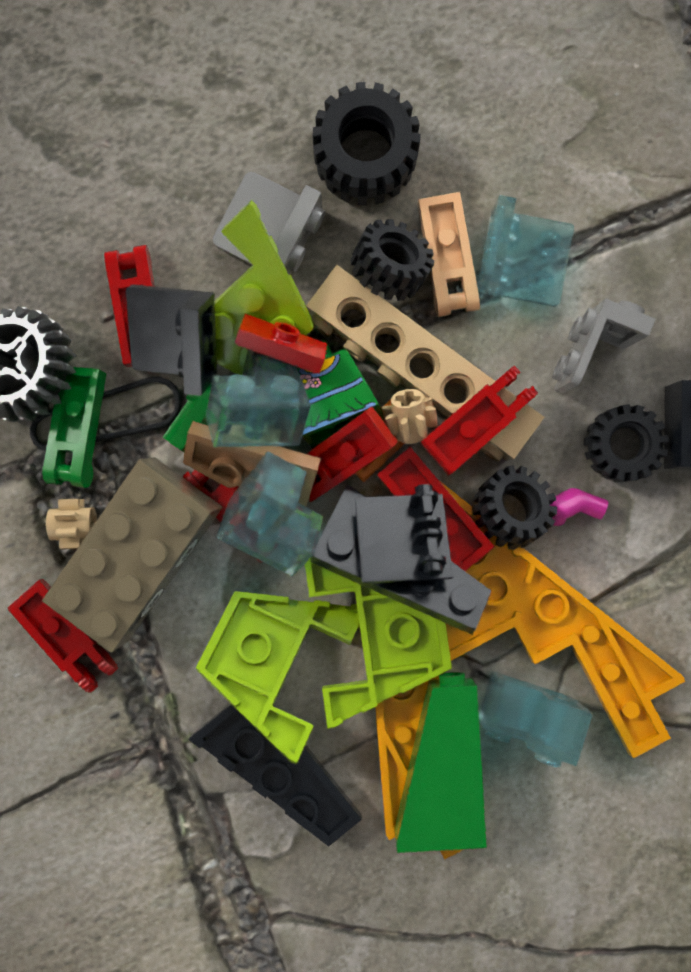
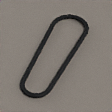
[30,376,182,451]

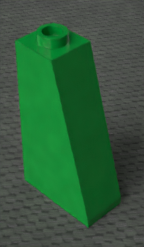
[394,672,487,853]

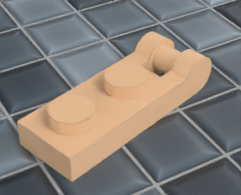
[417,192,480,317]

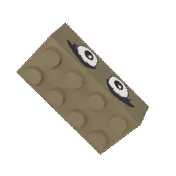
[42,457,223,653]

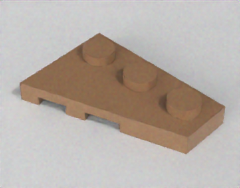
[183,421,321,527]

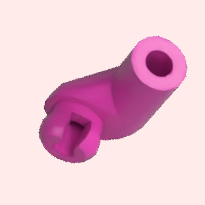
[550,488,608,526]

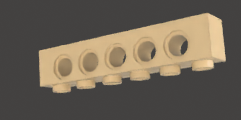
[306,265,545,462]

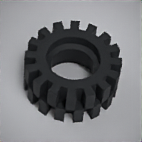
[351,219,435,301]
[584,404,669,482]
[472,465,557,549]

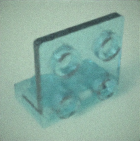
[477,195,574,307]

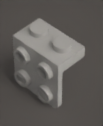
[213,172,326,275]
[552,299,656,394]

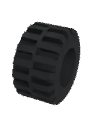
[312,82,421,206]

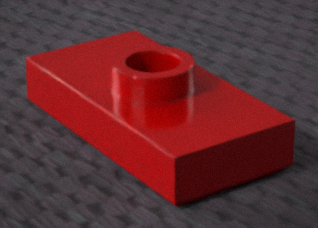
[234,313,327,374]

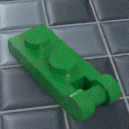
[42,367,107,488]

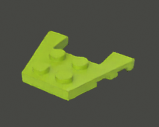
[215,200,314,382]
[304,557,452,728]
[196,591,360,765]

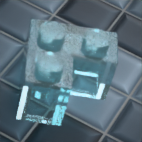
[206,349,311,447]
[216,451,323,577]
[479,671,593,768]

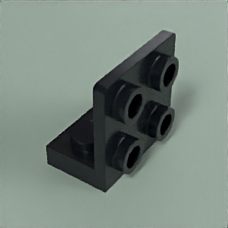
[126,285,217,396]

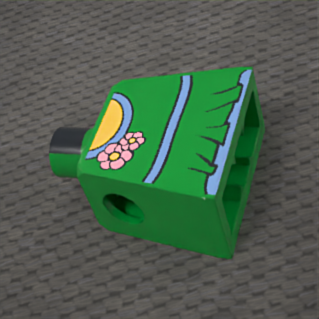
[291,339,384,448]

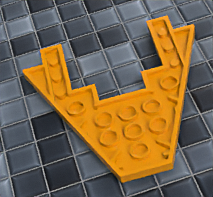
[375,480,686,860]

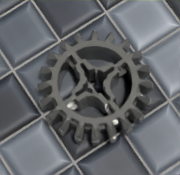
[0,306,77,423]

